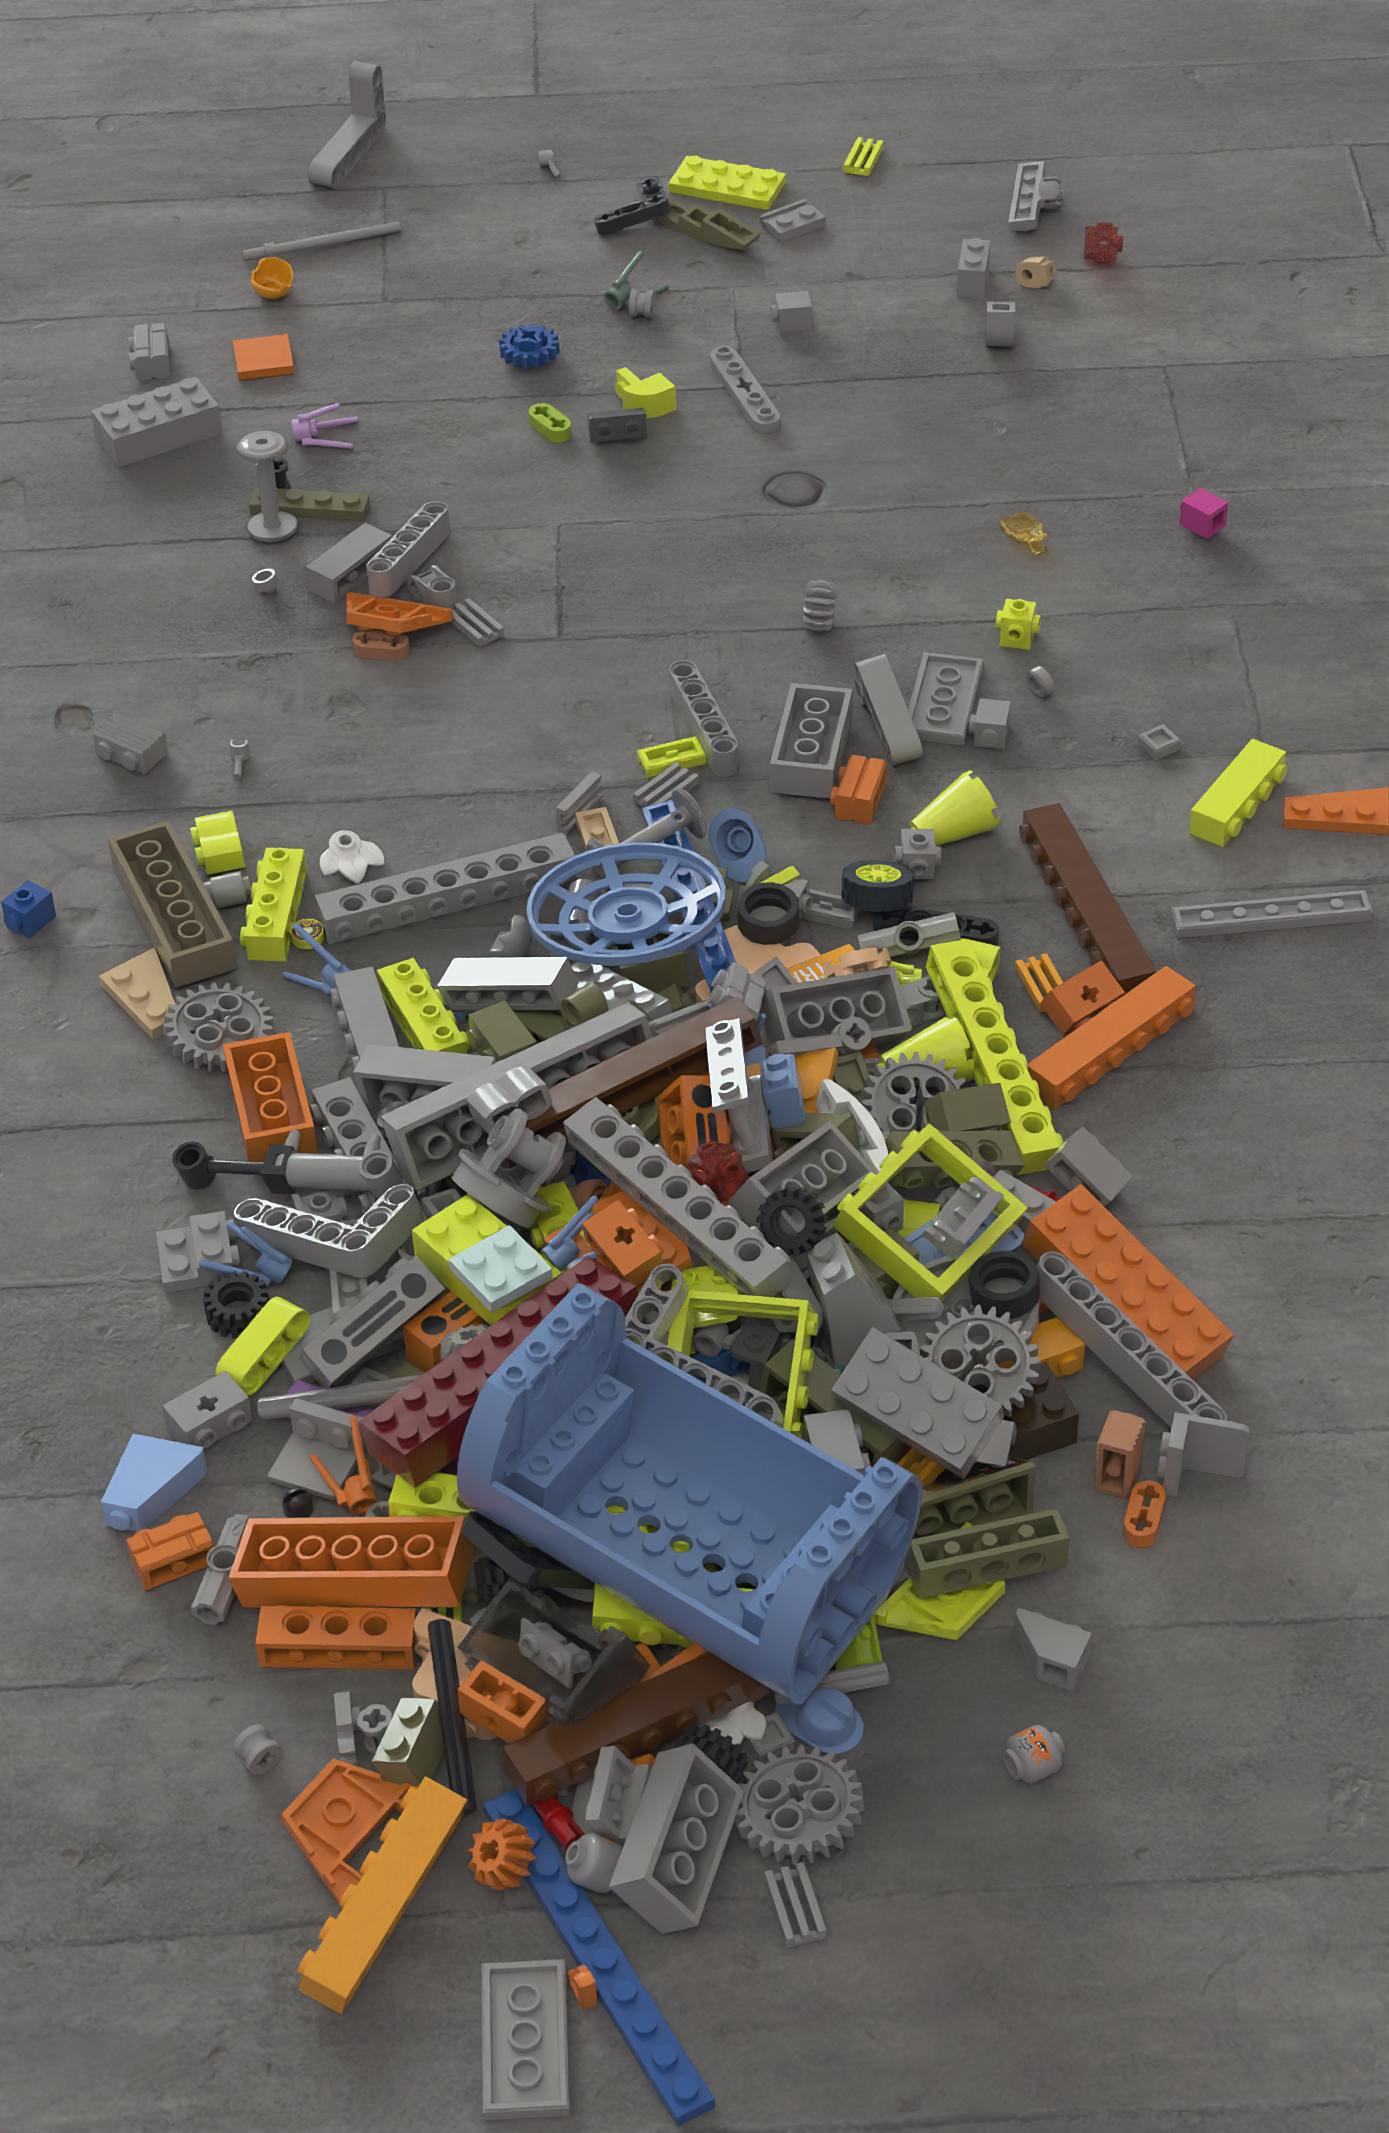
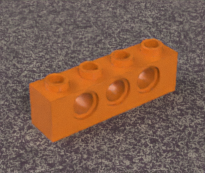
[255,1605,417,1670]

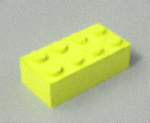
[412,1194,562,1325]

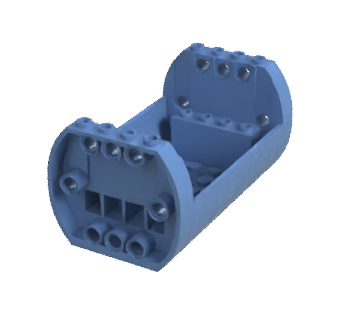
[457,1283,923,1705]

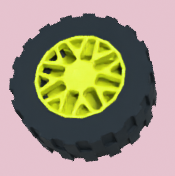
[841,859,914,912]

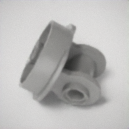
[452,1108,566,1228]

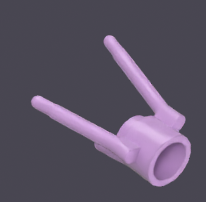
[292,403,359,449]

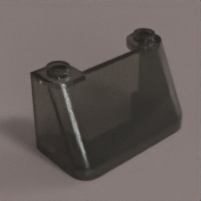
[457,1576,651,1727]

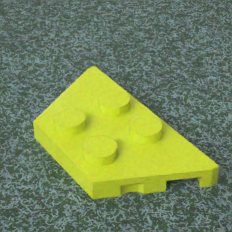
[874,1522,1006,1640]

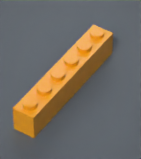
[297,1776,467,2015]

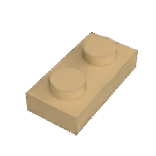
[575,807,619,851]

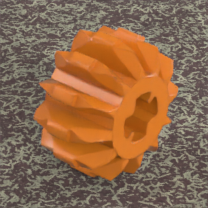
[466,1819,537,1891]

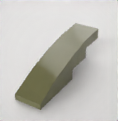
[656,199,760,250]

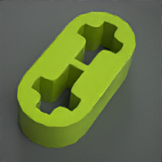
[529,403,572,443]

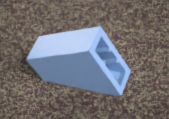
[101,1434,207,1532]

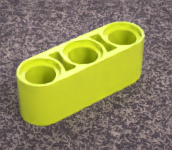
[216,1297,310,1396]

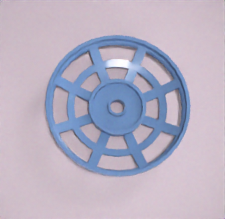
[526,842,727,966]

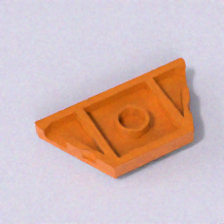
[346,592,453,635]

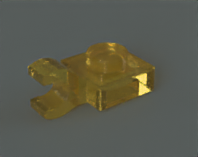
[1001,510,1047,555]

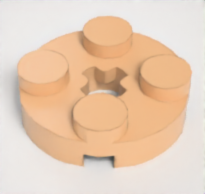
[823,947,891,978]

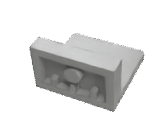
[268,1398,367,1500]

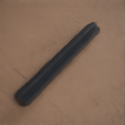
[427,1619,477,1815]

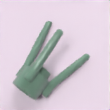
[604,251,669,310]

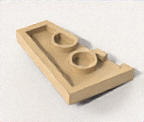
[99,947,176,1039]

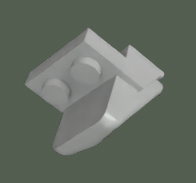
[572,1746,652,1847]

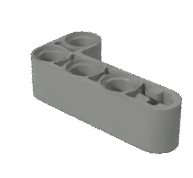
[854,654,923,766]

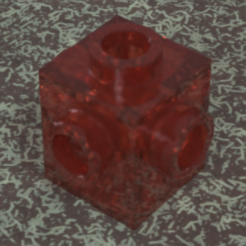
[1084,222,1123,264]
[686,1141,749,1201]

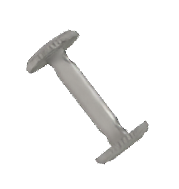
[236,431,298,543]
[586,788,707,879]

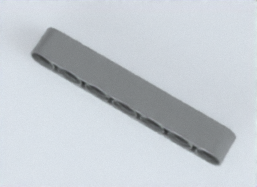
[1036,1251,1227,1429]

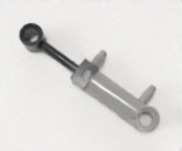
[172,1130,403,1198]

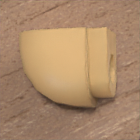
[1014,256,1055,289]

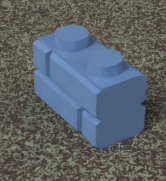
[760,1054,806,1129]

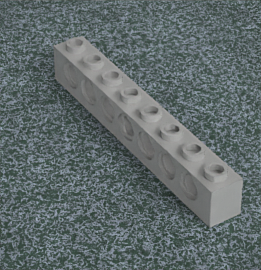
[315,833,577,944]
[309,1077,428,1264]
[563,1097,792,1297]

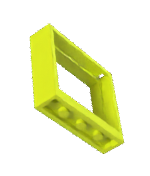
[832,1123,1028,1302]
[666,1290,819,1440]

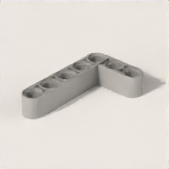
[307,61,386,188]
[234,1184,424,1278]
[625,1263,784,1428]

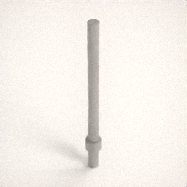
[242,221,401,261]

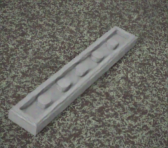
[1171,890,1373,938]

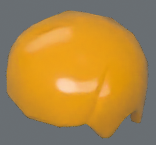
[251,257,294,300]

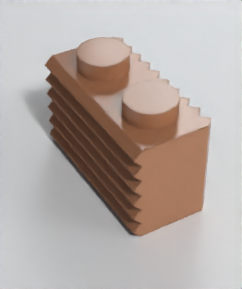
[1093,1410,1145,1499]

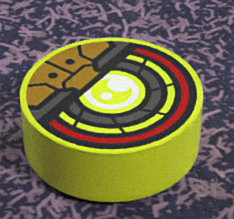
[291,919,324,949]

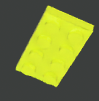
[668,156,786,210]

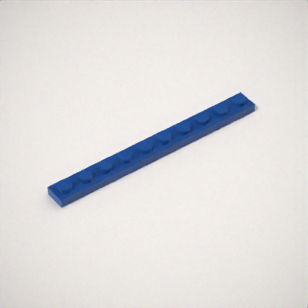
[642,800,736,993]
[483,1789,715,2127]

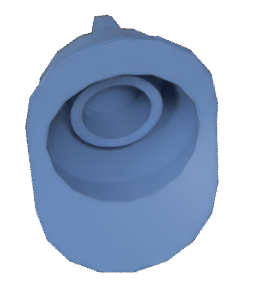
[709,809,766,883]
[775,1688,864,1755]

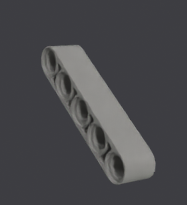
[367,501,450,598]
[669,660,738,777]

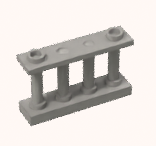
[705,1018,773,1175]

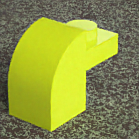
[615,367,676,418]

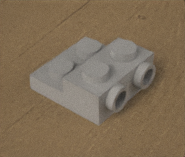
[156,1211,240,1293]

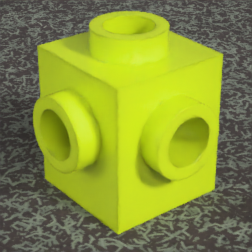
[996,599,1041,650]

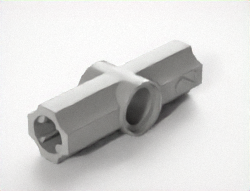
[857,912,961,958]
[191,1514,250,1626]

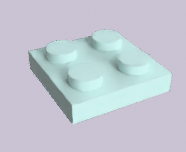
[449,1225,553,1313]

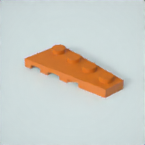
[1283,787,1389,835]

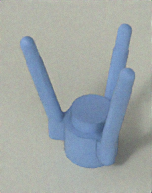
[282,923,351,996]
[542,1196,599,1272]
[199,1222,293,1287]

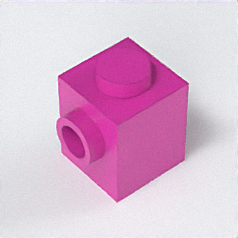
[1180,488,1228,539]

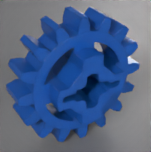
[499,323,560,369]

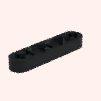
[873,907,999,946]

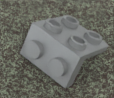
[1157,1412,1250,1497]

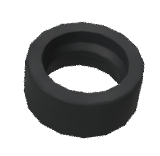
[737,882,800,945]
[969,1251,1040,1319]

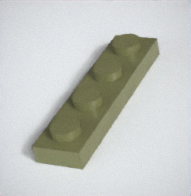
[249,487,370,521]

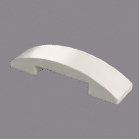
[815,1079,888,1173]

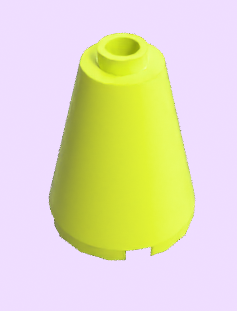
[910,770,1001,846]
[875,1016,975,1088]

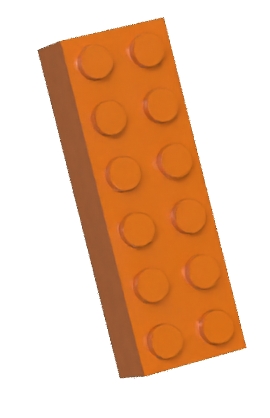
[1021,1184,1234,1380]
[229,1516,477,1608]

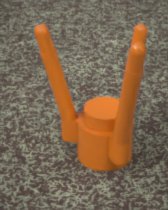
[310,1415,378,1515]

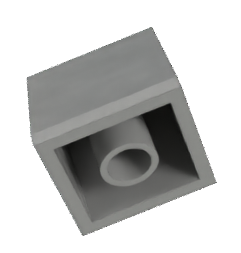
[806,1232,901,1368]

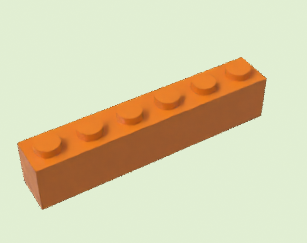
[1027,966,1196,1110]

